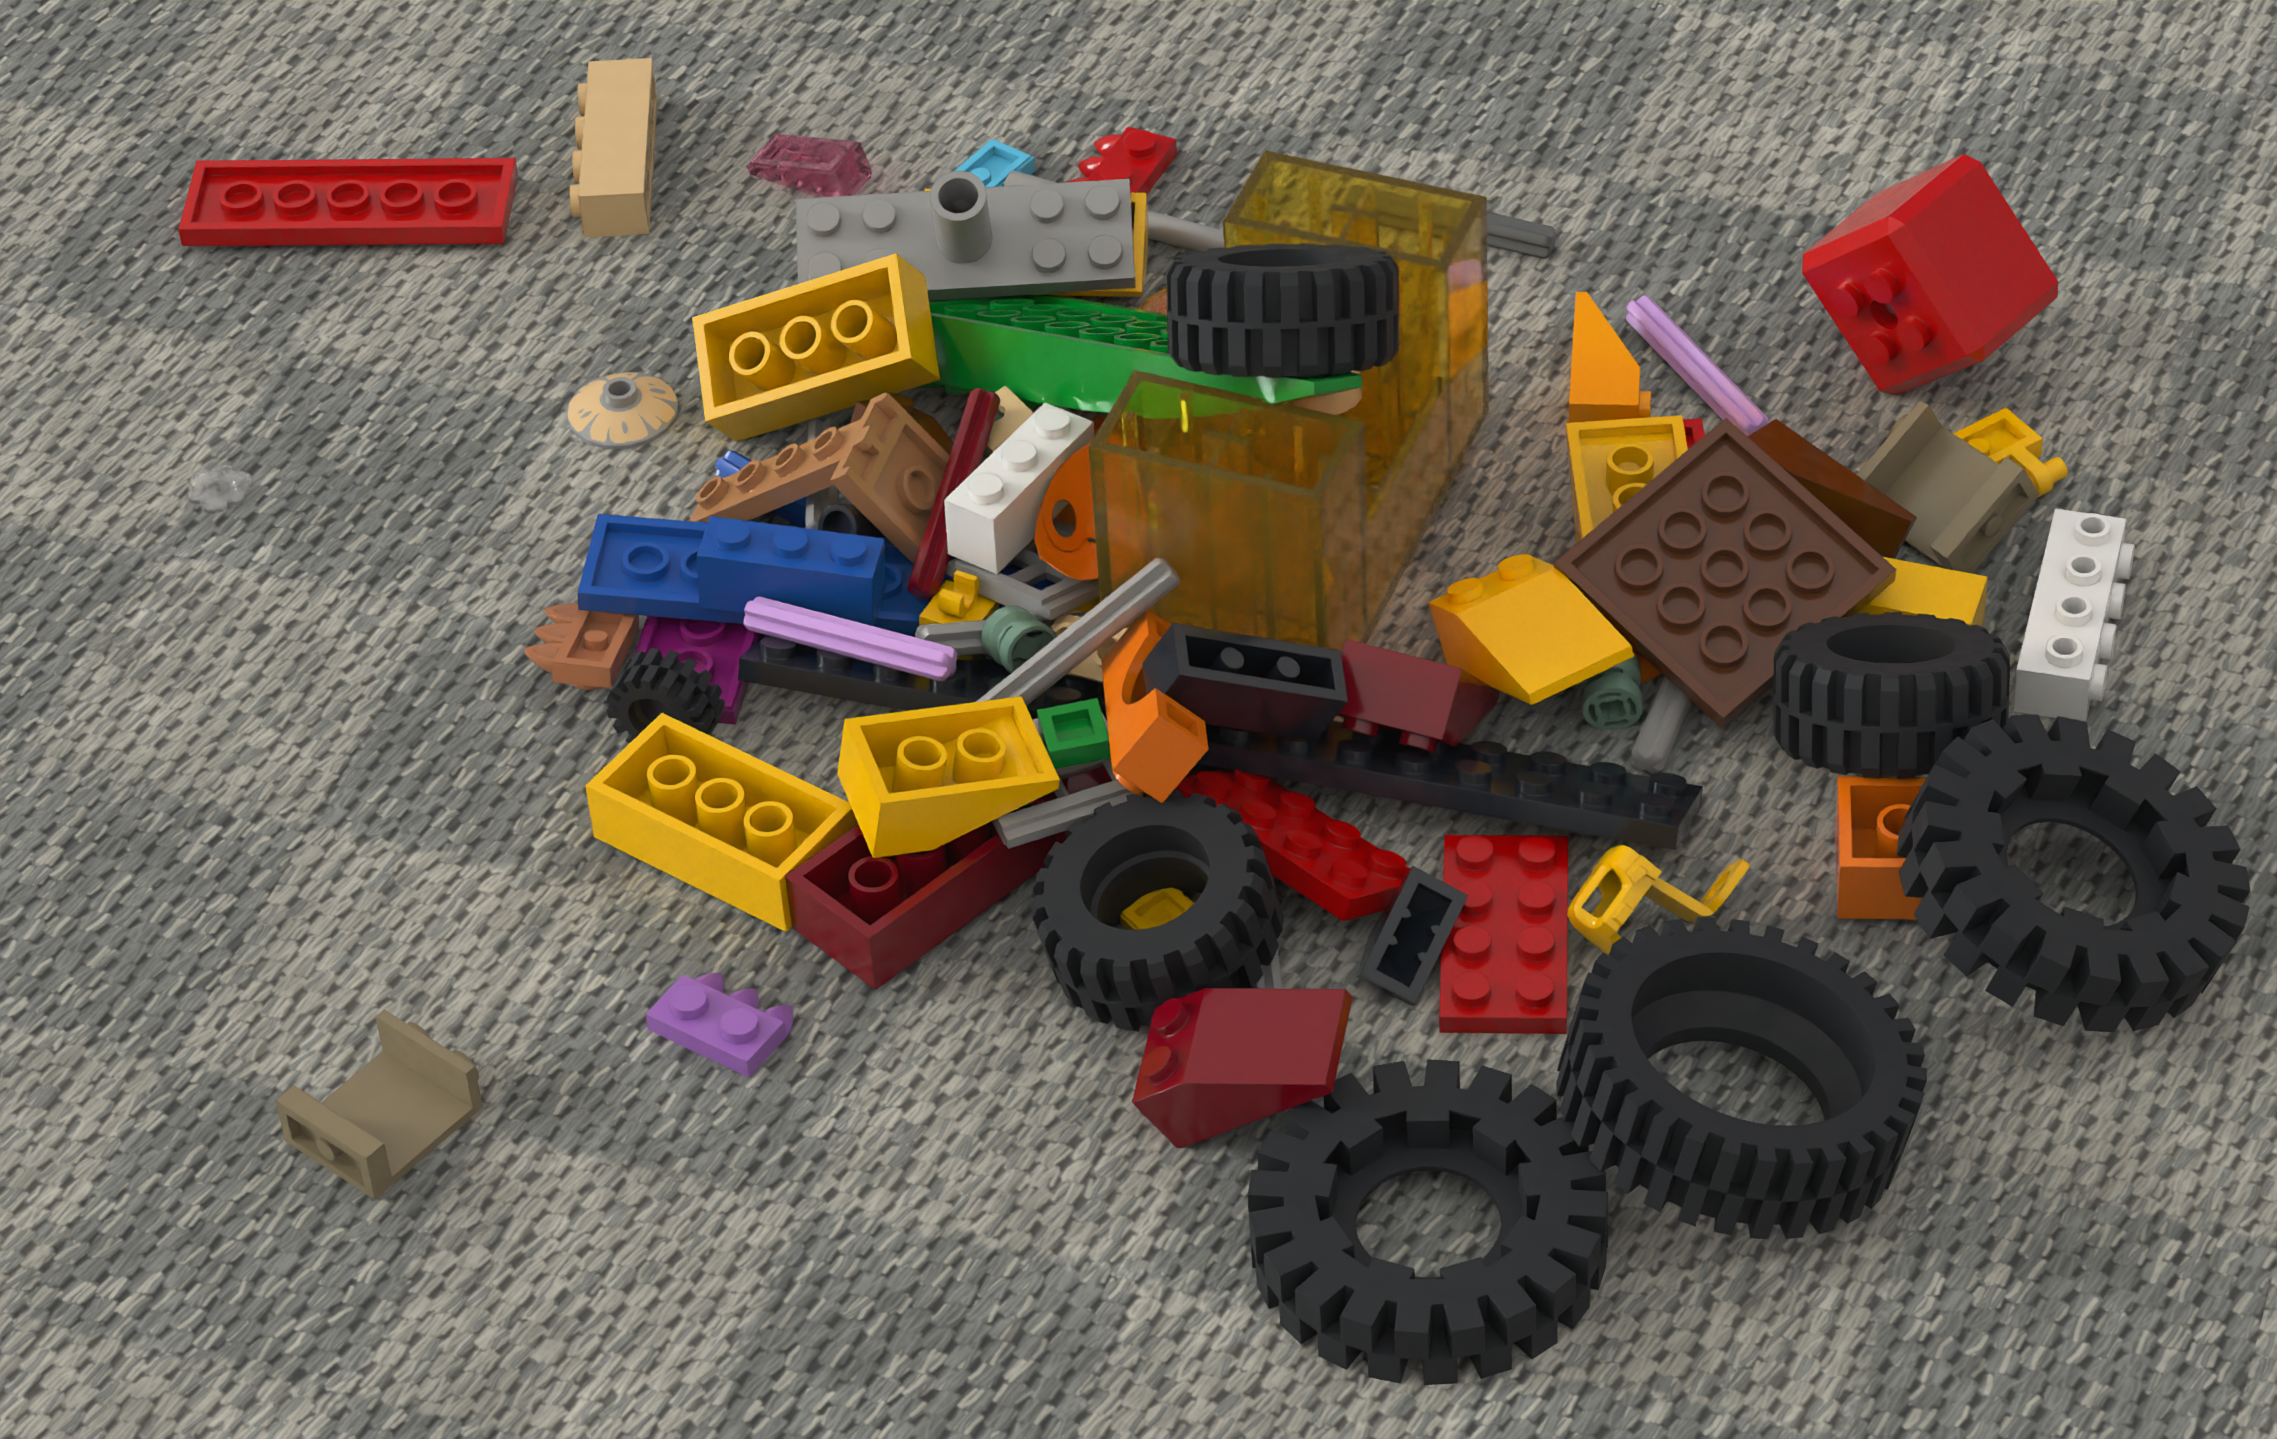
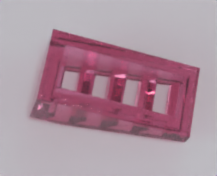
[747,134,872,197]

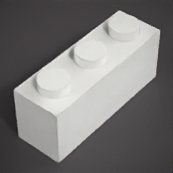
[944,403,1095,574]

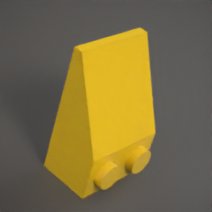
[1566,415,1688,544]
[1428,554,1634,705]
[837,696,1060,858]

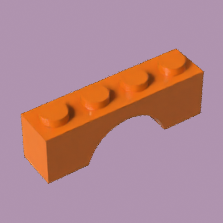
[1101,610,1209,803]

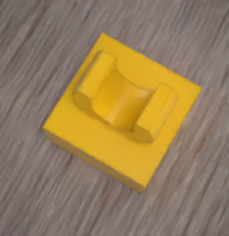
[919,570,1000,626]

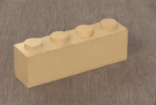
[570,58,658,237]

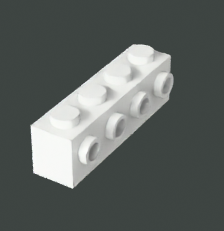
[2013,509,2135,722]

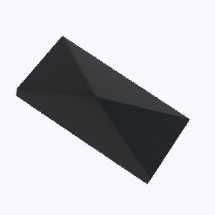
[1357,866,1468,1006]

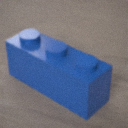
[697,516,886,627]

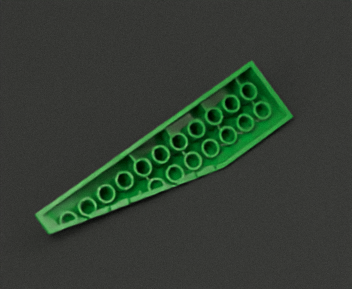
[915,295,1362,415]

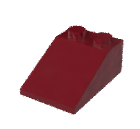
[1337,639,1500,753]
[1132,988,1353,1148]

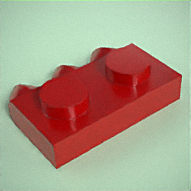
[1067,127,1177,195]

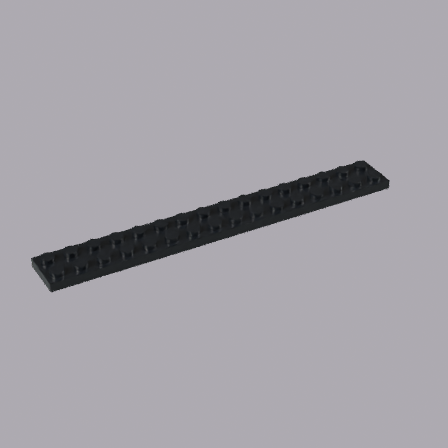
[738,635,1703,850]

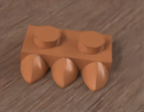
[524,603,639,690]

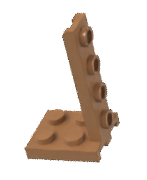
[689,392,950,564]

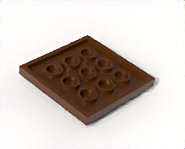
[1554,418,1896,729]

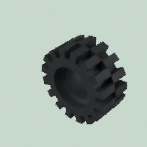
[606,649,725,743]

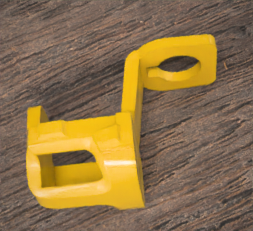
[1567,845,1750,955]

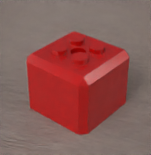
[1802,154,2059,395]

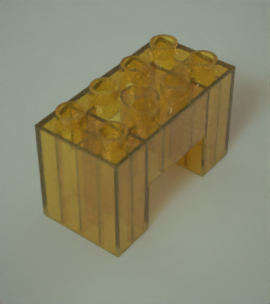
[1089,150,1489,655]

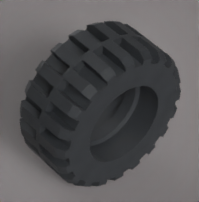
[1166,243,1400,378]
[1773,612,2010,779]
[1031,790,1284,1032]

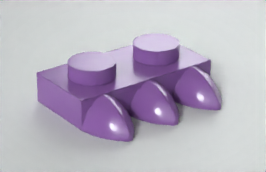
[645,972,793,1077]

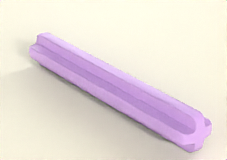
[1626,295,1768,436]
[743,596,958,682]

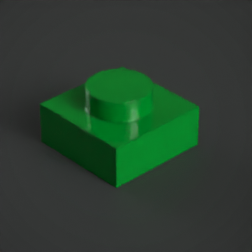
[1037,698,1111,769]

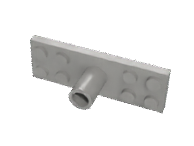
[796,171,1136,301]

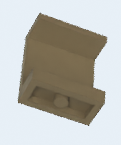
[1854,400,2040,574]
[275,1009,483,1199]

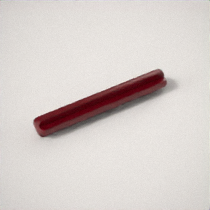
[907,388,1001,601]

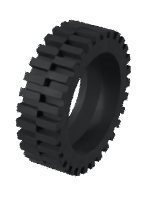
[1556,917,1927,1239]

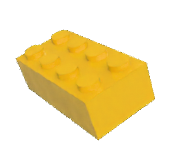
[692,253,940,441]
[585,713,857,932]

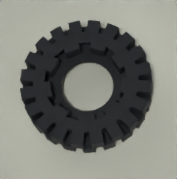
[1897,714,2250,1033]
[1248,1059,1608,1385]

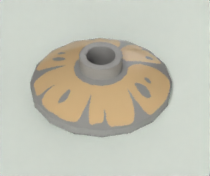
[567,372,679,449]

